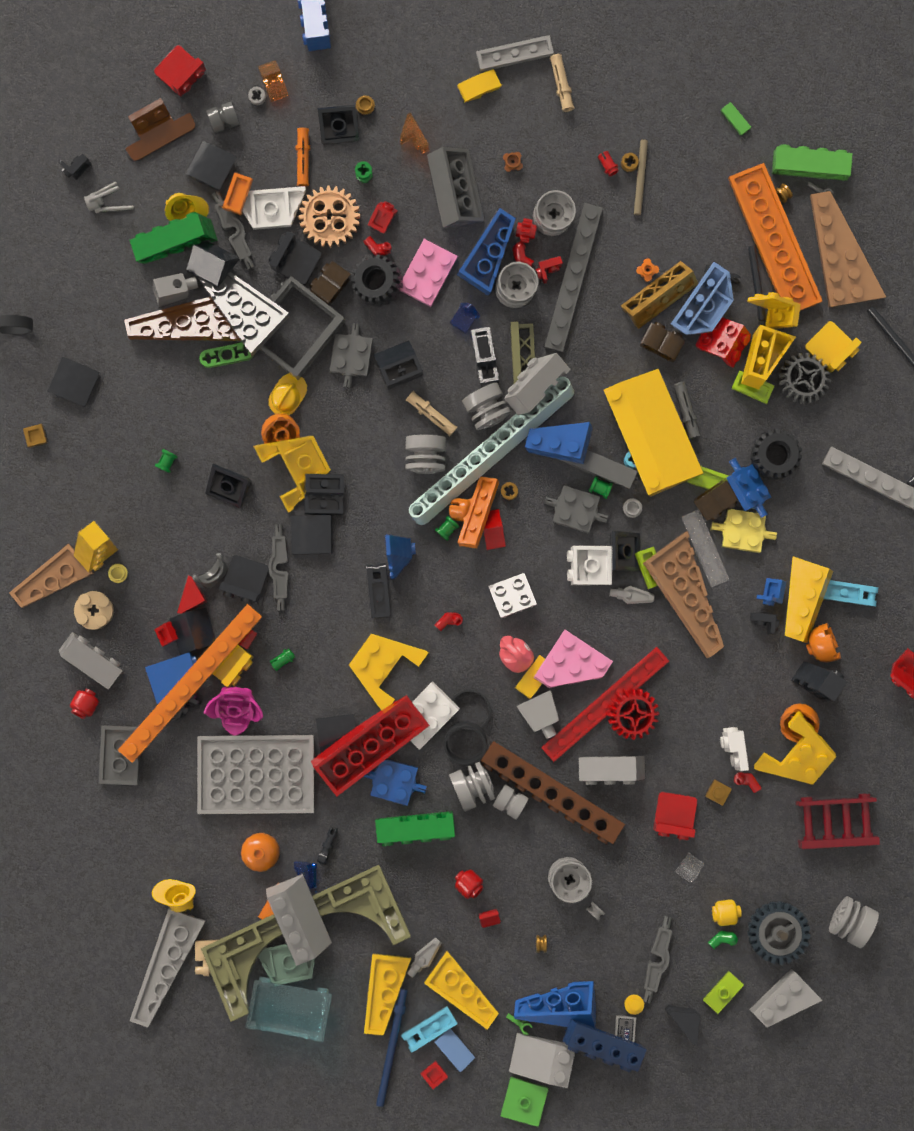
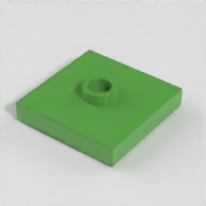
[500,1077,548,1127]

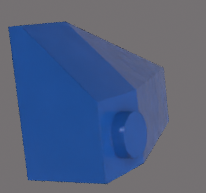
[385,535,416,580]
[514,981,596,1028]

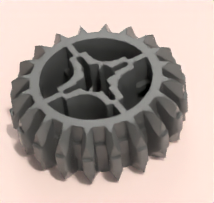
[779,353,831,404]

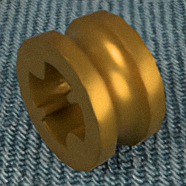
[621,153,639,172]
[775,184,793,203]
[501,482,518,500]
[536,935,547,953]

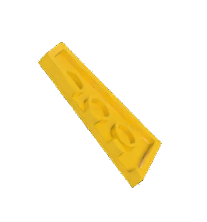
[424,951,499,1029]
[364,954,411,1035]

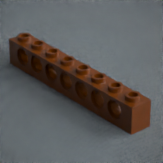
[481,741,625,845]

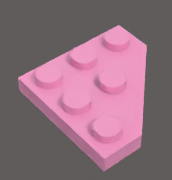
[533,630,613,688]

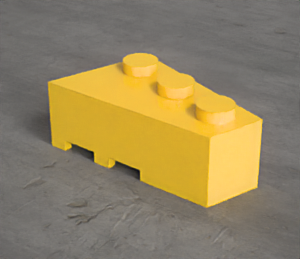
[741,325,796,389]

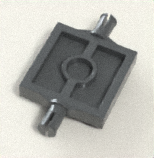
[330,323,373,388]
[544,485,608,534]

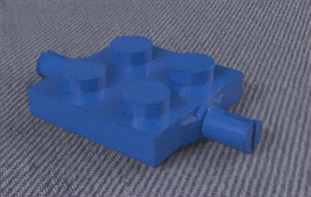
[726,458,771,518]
[363,759,427,806]

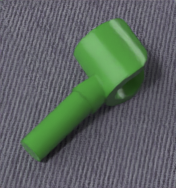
[506,1013,532,1035]

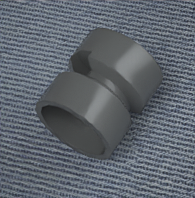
[206,101,240,134]

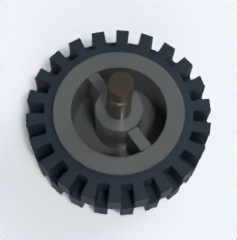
[747,901,810,964]

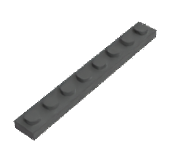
[544,203,602,353]

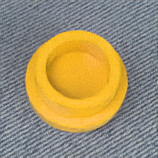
[624,994,644,1015]

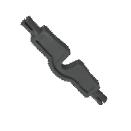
[212,191,255,271]
[269,524,288,611]
[643,916,672,1003]

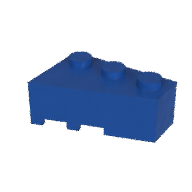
[525,422,593,464]

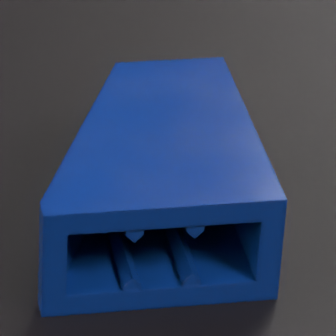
[145,653,198,704]

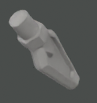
[609,586,654,604]
[407,937,442,978]

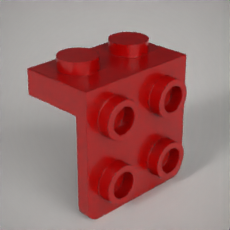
[154,46,206,97]
[696,317,751,367]
[890,648,914,699]
[653,792,697,840]

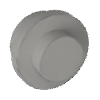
[623,498,642,518]

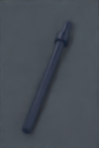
[376,989,408,1107]

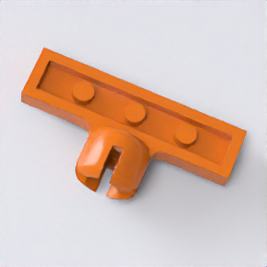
[449,477,499,548]

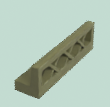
[510,322,535,384]

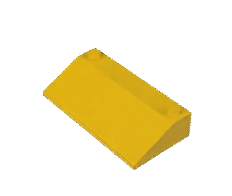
[604,369,704,496]

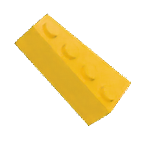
[74,521,118,573]
[785,557,833,643]

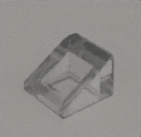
[676,853,704,882]

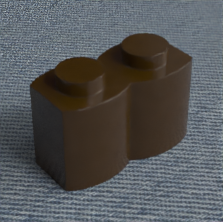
[309,261,351,306]
[640,322,685,362]
[694,478,738,521]

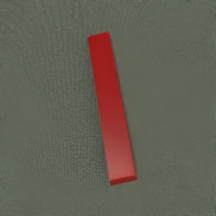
[541,647,669,762]

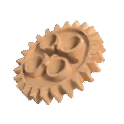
[299,185,361,248]

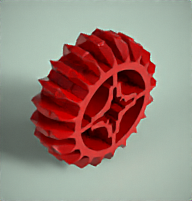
[607,687,659,740]

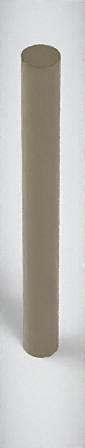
[634,140,648,216]

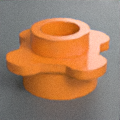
[636,259,659,281]

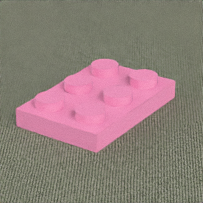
[399,239,458,307]

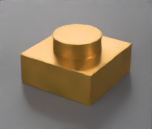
[23,424,48,448]
[705,779,732,806]

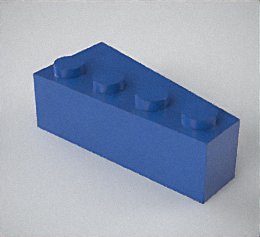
[457,208,516,296]

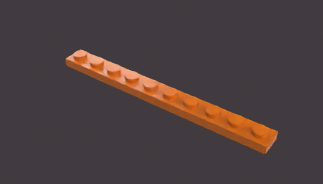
[118,604,262,763]

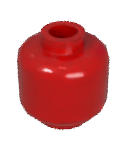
[70,689,99,719]
[455,870,484,899]

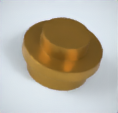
[356,96,375,115]

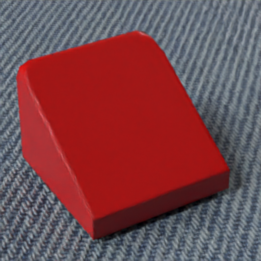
[479,909,500,928]

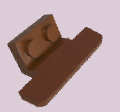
[125,98,195,161]

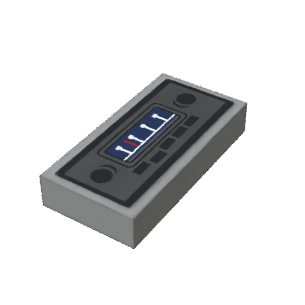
[615,1015,636,1042]

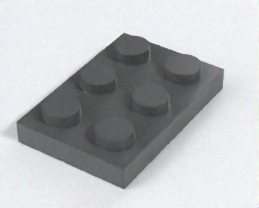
[98,725,140,785]

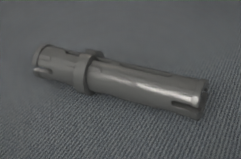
[673,381,701,440]

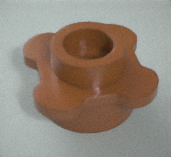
[503,152,523,172]

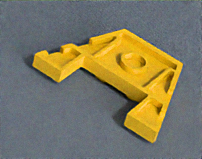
[253,436,331,513]
[349,634,429,710]
[754,711,836,785]

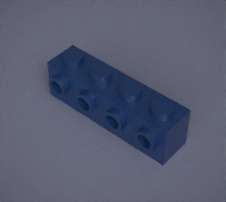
[563,1019,647,1072]

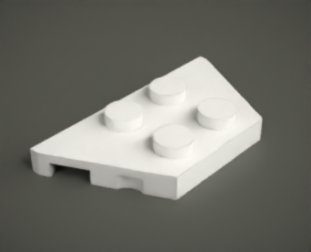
[242,186,306,230]

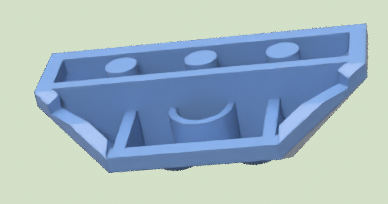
[670,262,734,335]

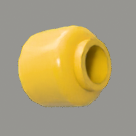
[712,900,741,926]

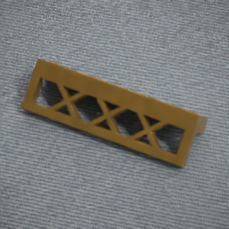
[621,261,699,329]

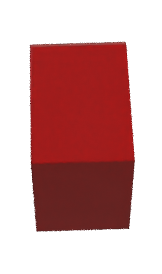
[483,509,506,550]
[177,576,207,614]

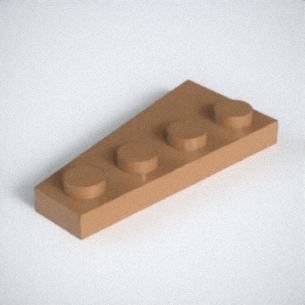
[9,544,94,608]

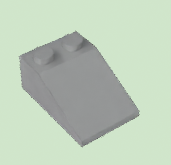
[509,1033,575,1088]

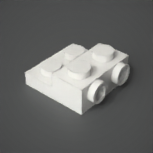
[567,546,612,585]
[720,727,749,771]

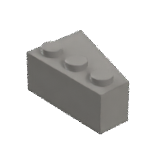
[504,353,571,415]
[59,632,122,689]
[579,756,645,785]
[749,969,823,1027]

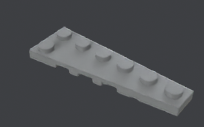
[130,908,206,1027]

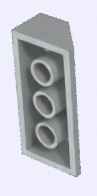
[266,874,332,966]

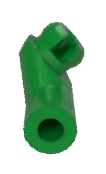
[708,931,738,950]

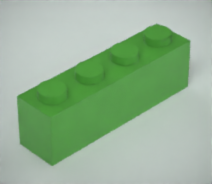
[772,144,853,181]

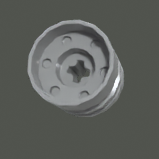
[532,190,576,236]
[495,262,538,308]
[462,383,512,430]
[405,435,446,474]
[449,762,495,812]
[548,857,592,903]
[829,896,879,948]

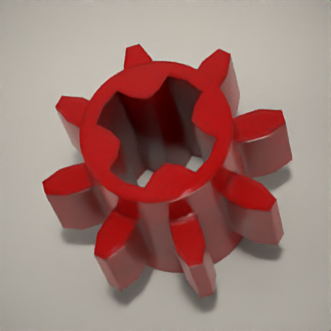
[516,218,537,243]

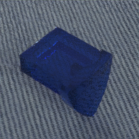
[450,302,480,334]
[294,862,317,889]

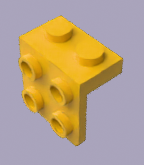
[747,292,801,329]
[805,321,862,373]
[213,645,253,687]

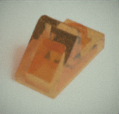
[258,60,289,102]
[400,113,429,154]

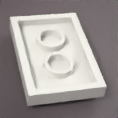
[410,681,460,750]

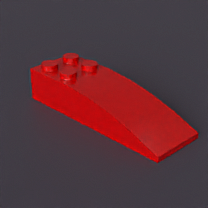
[311,695,430,797]

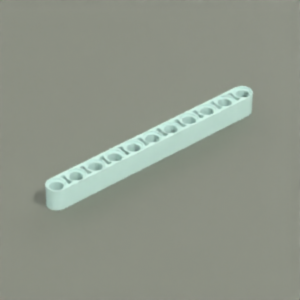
[409,376,574,525]

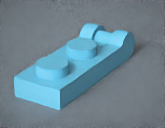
[824,580,878,607]
[401,1006,458,1052]

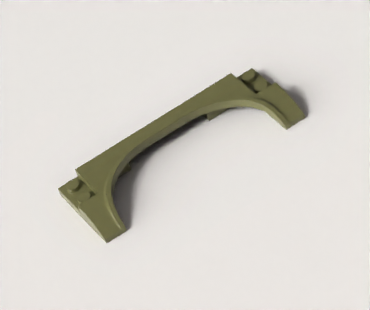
[201,865,411,1022]

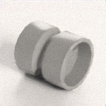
[493,785,528,819]

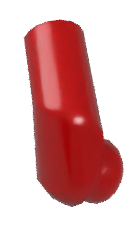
[364,236,392,256]
[513,242,534,267]
[734,772,762,793]

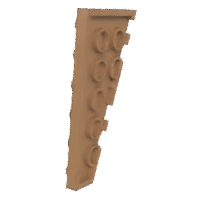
[810,191,886,308]
[643,531,724,658]

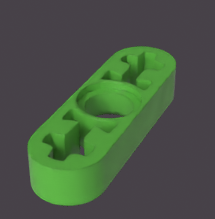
[199,343,255,368]

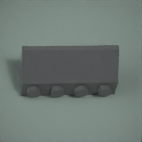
[427,147,485,228]

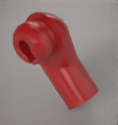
[434,612,463,631]

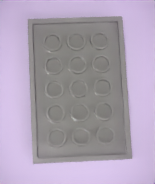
[197,735,314,814]

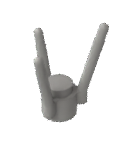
[84,182,134,213]

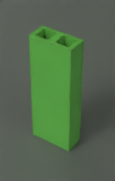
[721,102,751,136]

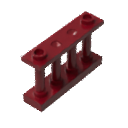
[795,794,880,849]

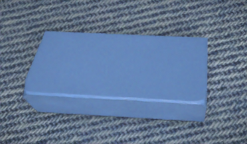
[435,1028,475,1072]

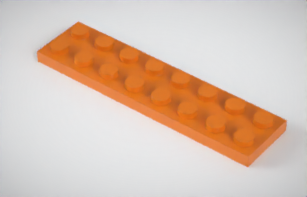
[728,163,822,311]

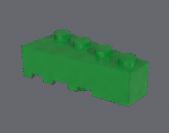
[130,212,218,264]
[375,811,455,846]

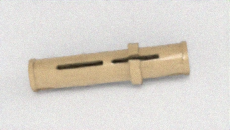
[550,54,574,112]
[406,391,457,436]

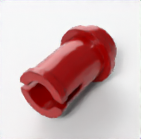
[598,151,619,177]

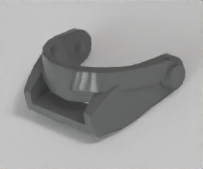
[192,553,228,588]

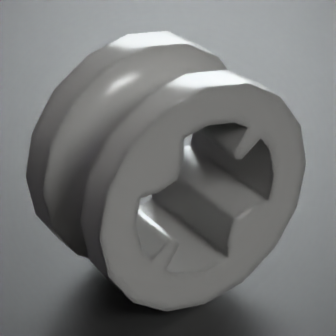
[248,87,266,105]
[586,902,605,921]

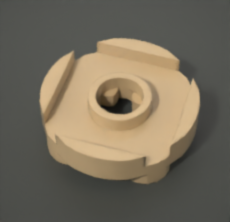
[74,591,114,630]

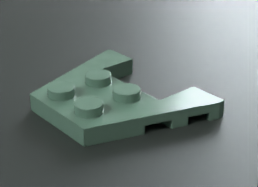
[258,943,315,986]

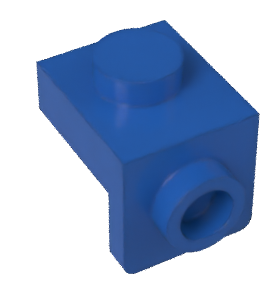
[756,578,787,606]

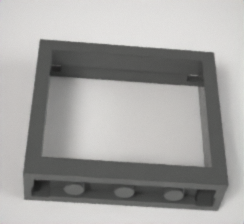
[259,276,346,380]

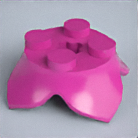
[204,687,263,736]

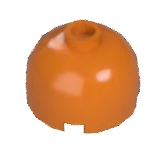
[261,414,300,444]
[806,623,841,663]
[780,703,820,743]
[241,833,280,872]

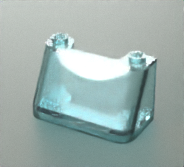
[245,977,332,1042]

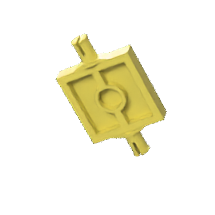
[711,509,777,553]

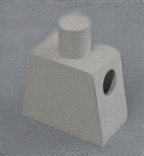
[153,273,198,307]
[516,690,559,739]

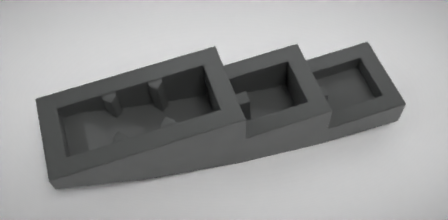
[559,450,638,489]

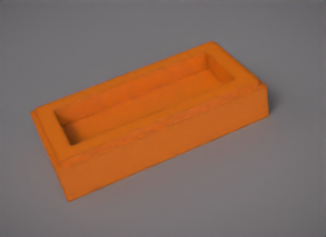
[222,172,253,215]

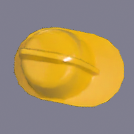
[165,193,209,221]
[269,374,307,415]
[152,879,196,912]

